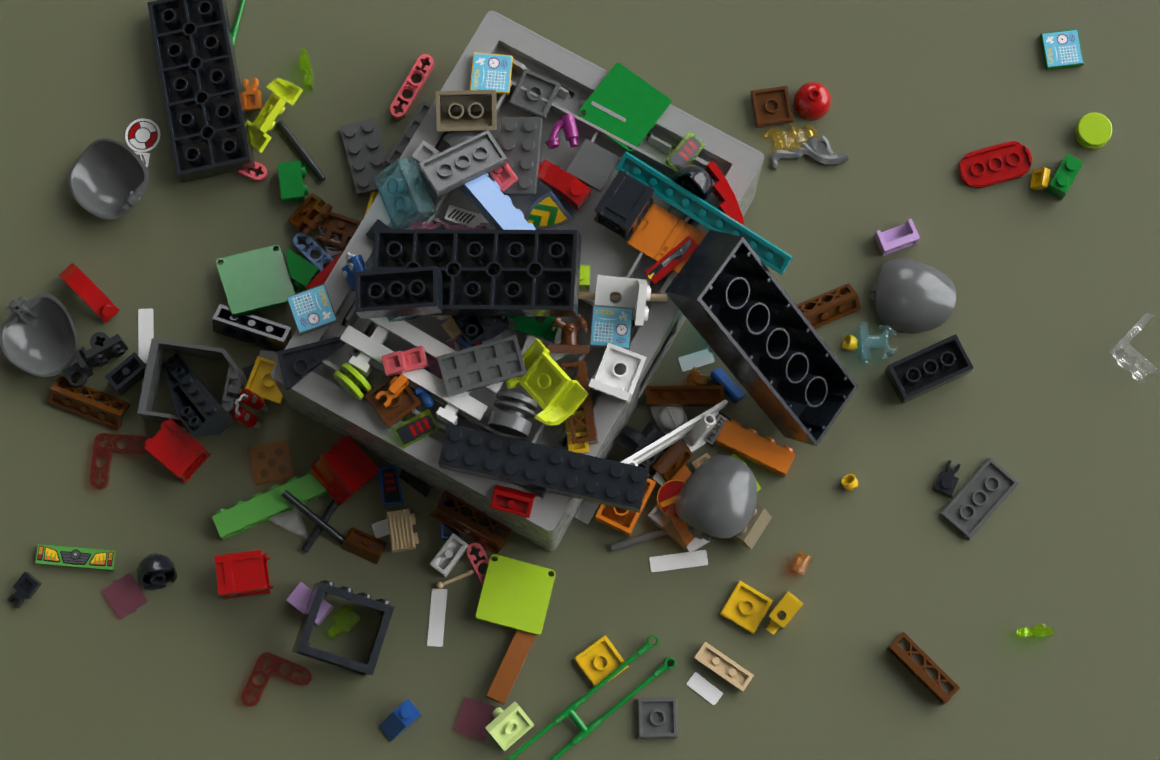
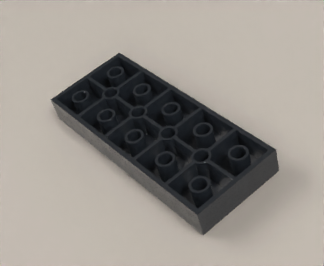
[147,0,255,183]
[372,229,582,317]

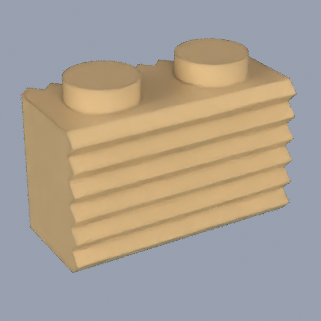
[386,509,419,553]

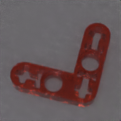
[90,433,148,490]
[241,652,312,707]

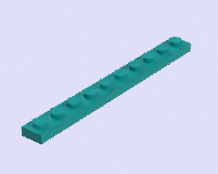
[615,152,793,275]

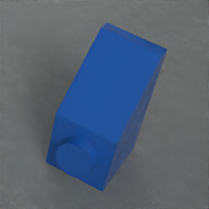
[379,699,422,741]

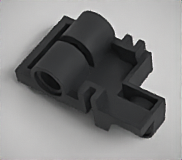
[62,332,128,388]
[614,422,672,476]

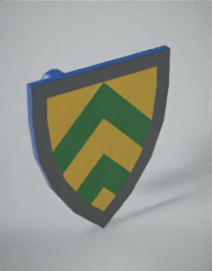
[524,191,573,229]

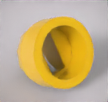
[842,334,858,351]
[841,474,858,491]

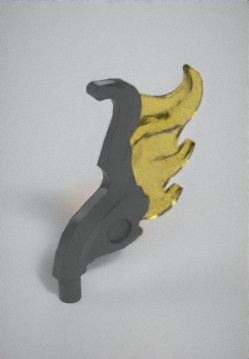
[764,124,848,170]

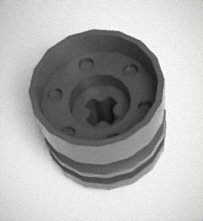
[487,390,538,438]

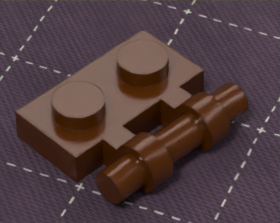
[287,193,333,236]
[316,211,361,252]

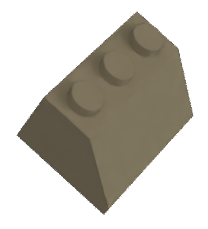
[435,90,497,132]

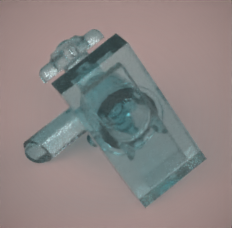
[858,322,898,364]

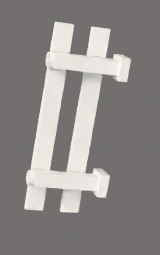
[340,316,505,425]
[621,399,728,466]

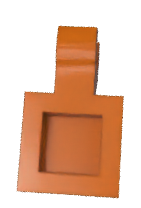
[376,374,409,407]

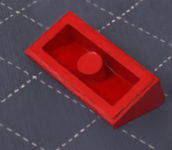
[490,485,536,518]

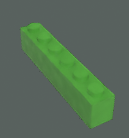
[212,470,329,541]

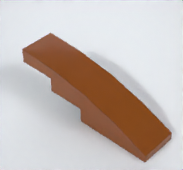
[486,630,537,705]

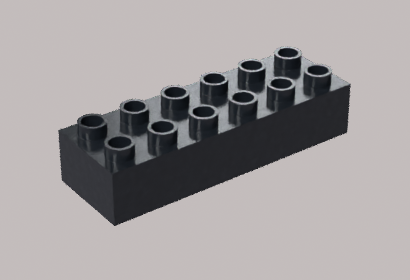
[665,230,858,447]

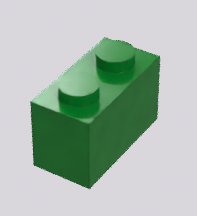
[1045,154,1084,200]
[278,161,309,205]

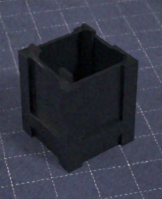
[594,170,655,241]

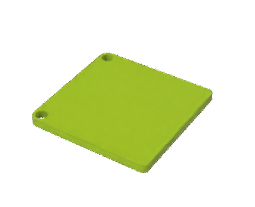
[475,554,556,635]

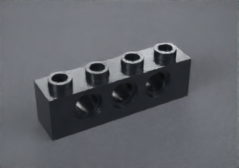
[212,304,292,352]

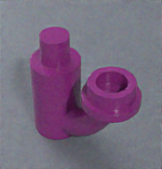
[545,114,579,149]

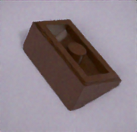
[653,440,693,482]
[342,527,387,564]

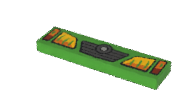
[35,544,116,571]

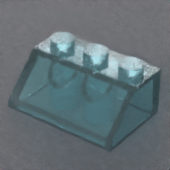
[374,158,437,229]

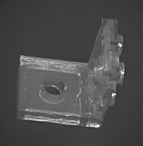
[1109,311,1158,383]

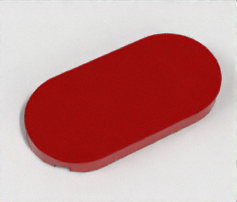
[958,141,1032,189]

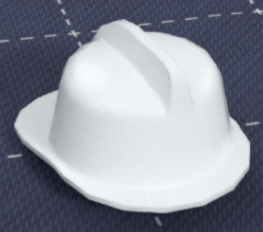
[651,406,688,435]

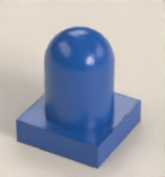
[415,387,434,408]

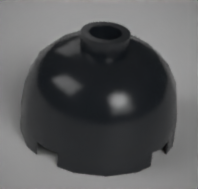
[672,165,713,201]
[137,553,177,590]

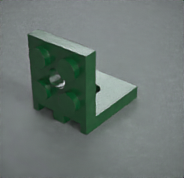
[504,316,562,343]

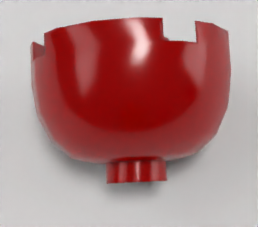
[793,82,831,121]

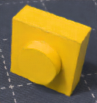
[1030,167,1050,191]

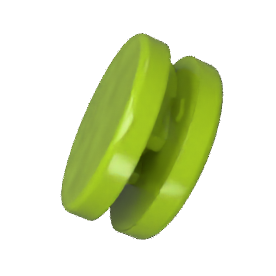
[1075,112,1112,150]
[333,363,371,400]

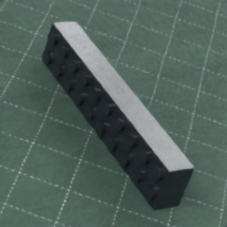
[438,424,649,513]

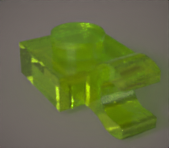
[327,605,361,639]

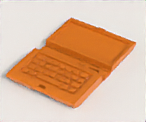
[626,203,707,274]

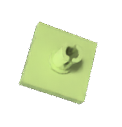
[485,702,534,751]

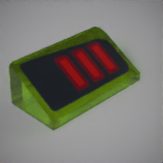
[665,131,705,173]
[393,409,439,449]

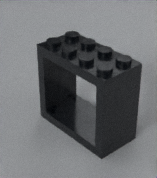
[292,580,395,676]

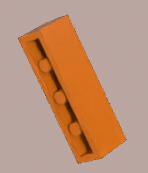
[715,419,796,477]

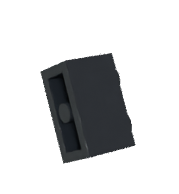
[105,352,146,396]

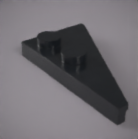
[277,336,346,390]

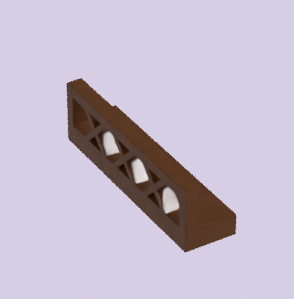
[796,283,861,329]
[561,360,598,445]
[48,376,130,430]
[645,385,724,407]
[430,490,512,554]
[887,632,960,705]

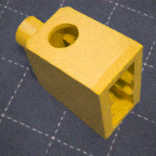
[765,591,804,635]

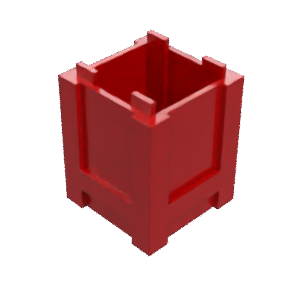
[144,419,211,484]
[309,435,380,506]
[214,549,274,600]

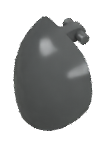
[69,138,149,219]
[869,258,956,334]
[0,293,79,377]
[675,455,757,541]

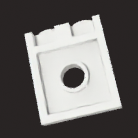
[594,275,651,326]
[589,343,647,403]

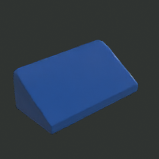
[710,368,745,404]

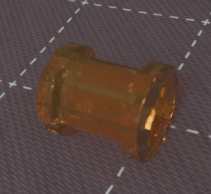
[686,366,711,386]
[789,551,813,576]

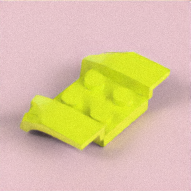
[247,78,303,153]
[505,338,589,426]

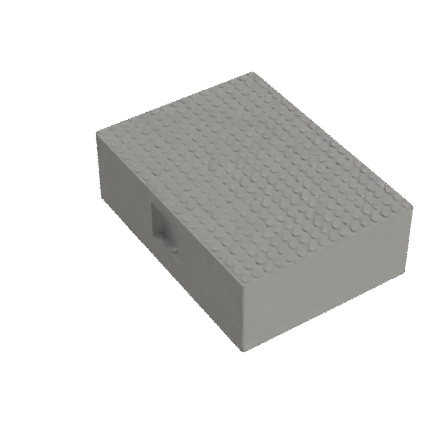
[271,11,764,552]

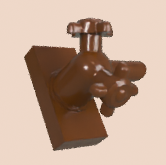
[548,314,589,354]

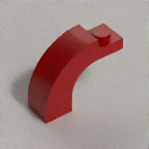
[58,263,120,323]

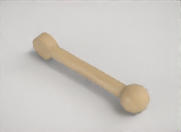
[436,570,475,589]

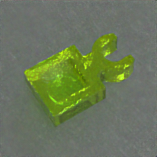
[1017,624,1054,638]

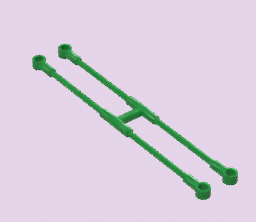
[506,635,676,760]

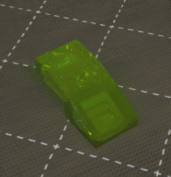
[299,48,314,91]

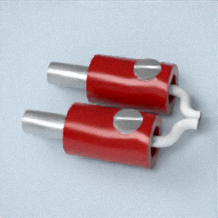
[232,389,269,429]

